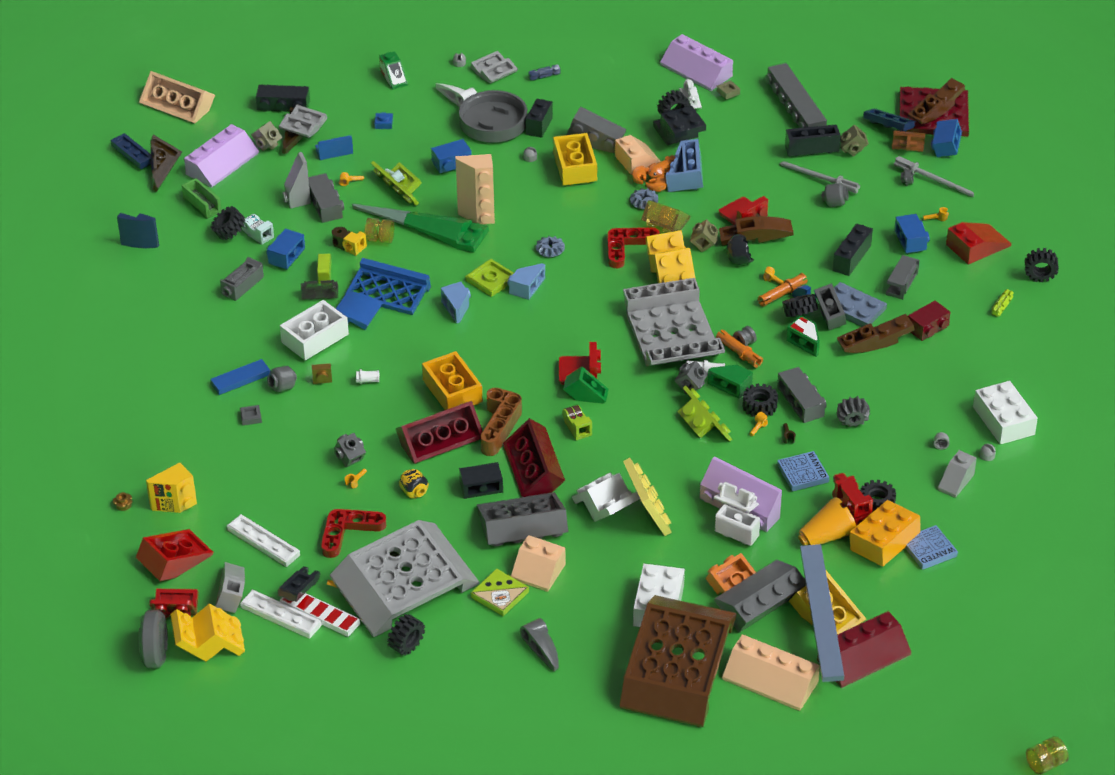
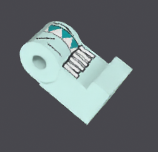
[242,214,274,245]

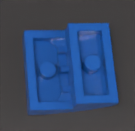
[336,291,383,330]

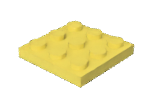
[623,458,672,536]

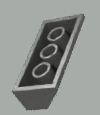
[714,560,806,633]

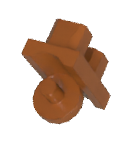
[892,131,925,152]

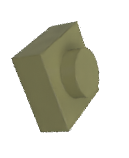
[717,80,740,99]

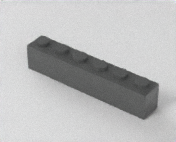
[766,63,827,128]

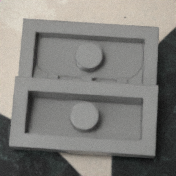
[470,51,518,83]
[279,105,327,137]

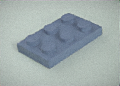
[834,282,887,326]

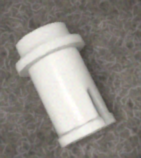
[356,369,379,384]

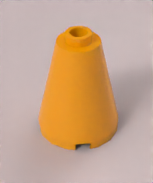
[798,497,856,546]

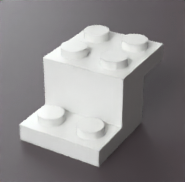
[572,472,640,522]

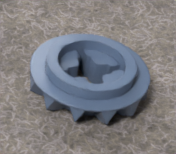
[630,188,658,209]
[536,235,565,257]

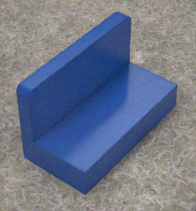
[315,135,353,160]

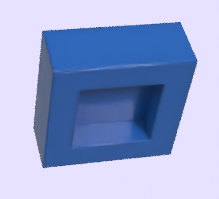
[375,113,393,129]

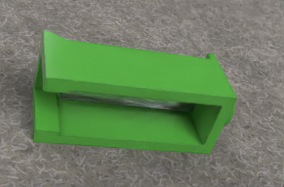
[181,178,222,219]

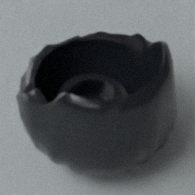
[726,234,754,265]

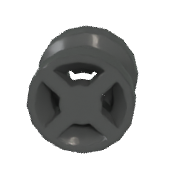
[733,326,757,346]

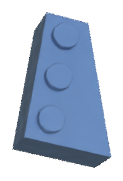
[666,139,703,192]

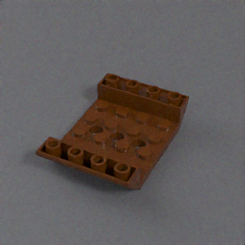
[620,595,736,728]

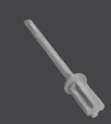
[894,156,974,197]
[780,161,860,194]

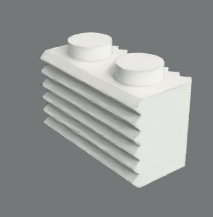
[715,504,760,546]

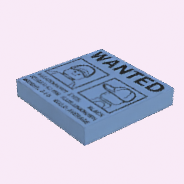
[777,451,829,491]
[905,525,958,570]

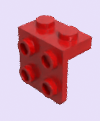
[719,196,768,225]
[559,342,601,385]
[149,588,199,618]

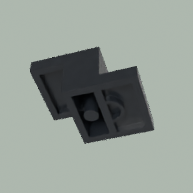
[653,106,706,145]

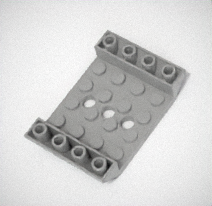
[623,278,725,366]
[330,520,479,637]

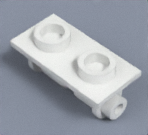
[679,79,702,109]
[714,482,759,512]

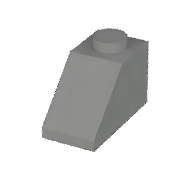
[938,450,977,498]

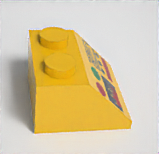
[146,463,197,513]

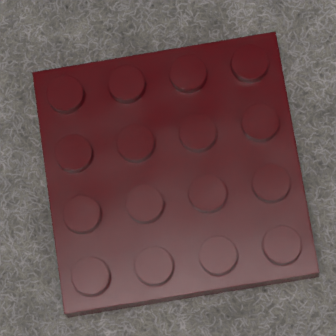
[900,86,969,137]

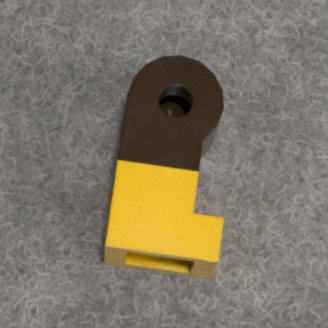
[332,227,367,256]

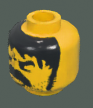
[399,469,429,498]

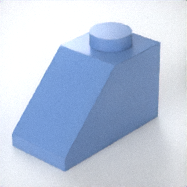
[508,263,545,300]
[441,281,471,323]

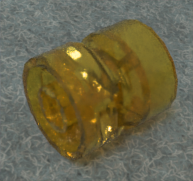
[365,218,394,244]
[1026,736,1069,775]

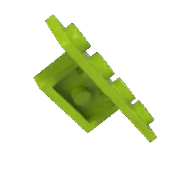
[371,161,422,206]
[678,385,732,441]

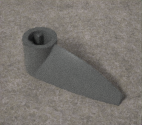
[520,618,559,672]

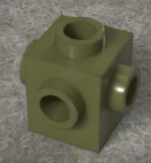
[251,121,282,151]
[840,125,869,157]
[690,219,719,252]

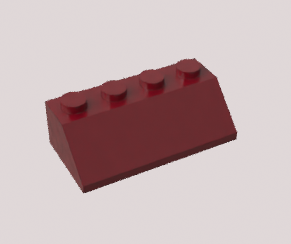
[395,401,483,463]
[503,418,565,497]
[817,611,911,688]

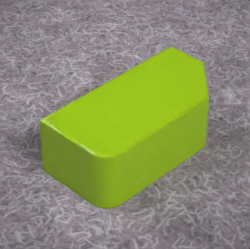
[317,254,332,284]

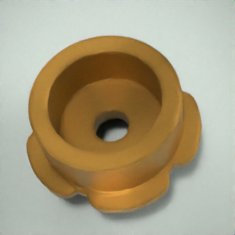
[113,492,133,511]

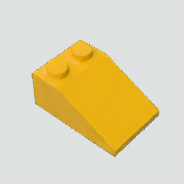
[789,571,866,634]

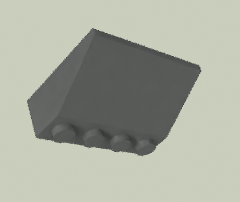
[476,492,568,546]

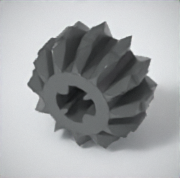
[837,396,870,428]

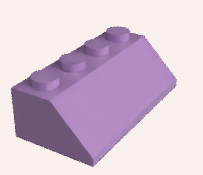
[660,34,733,91]
[184,124,259,188]
[700,456,782,532]

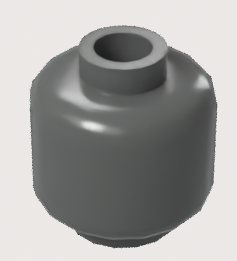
[822,183,849,207]
[267,366,297,392]

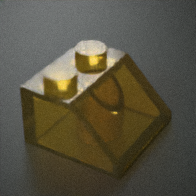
[641,200,691,233]

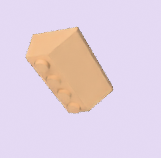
[139,71,215,123]
[455,154,495,224]
[722,634,820,711]

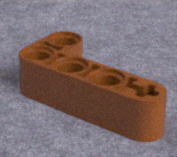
[481,388,522,456]

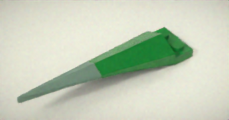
[352,204,489,252]

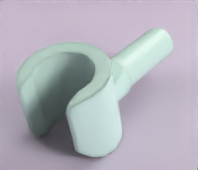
[385,168,405,183]

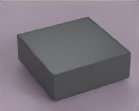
[240,405,262,425]

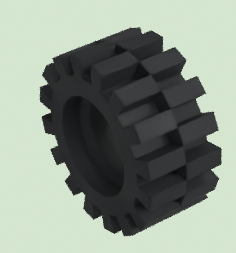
[657,90,691,115]
[211,206,245,240]
[1025,248,1059,282]
[782,294,818,317]
[743,383,778,417]
[860,480,896,513]
[387,614,425,656]

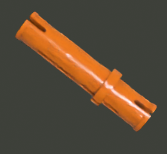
[758,273,808,307]
[716,330,763,368]

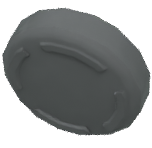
[139,610,168,668]

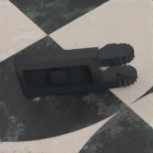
[278,566,320,602]

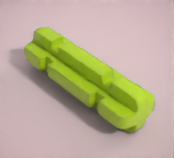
[991,289,1014,317]

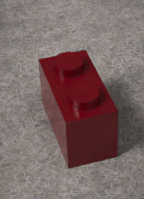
[908,300,951,341]

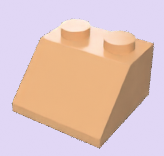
[615,135,661,175]
[511,535,566,592]

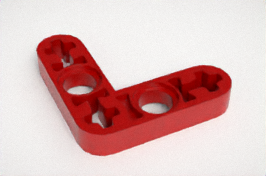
[608,228,660,269]
[321,509,387,558]

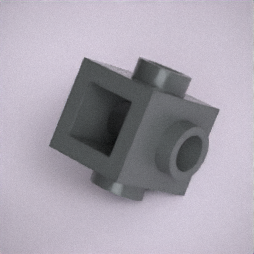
[674,361,708,394]
[334,433,366,468]

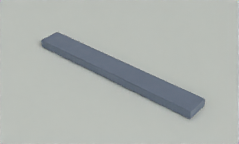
[800,544,844,682]

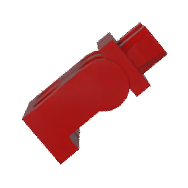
[832,473,873,529]

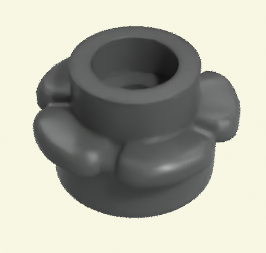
[901,169,914,186]

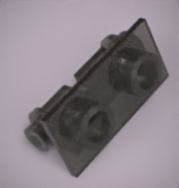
[301,280,339,300]

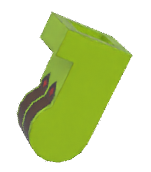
[562,405,592,441]

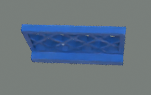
[345,258,431,315]

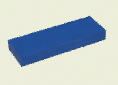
[210,359,270,395]

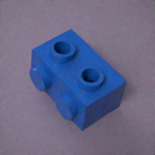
[931,119,962,157]
[431,139,472,173]
[894,214,930,253]
[266,229,305,269]

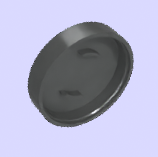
[459,90,527,142]

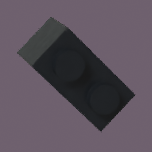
[526,98,553,138]
[459,462,503,499]

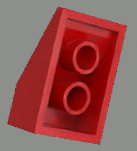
[946,222,1012,265]
[136,529,214,581]

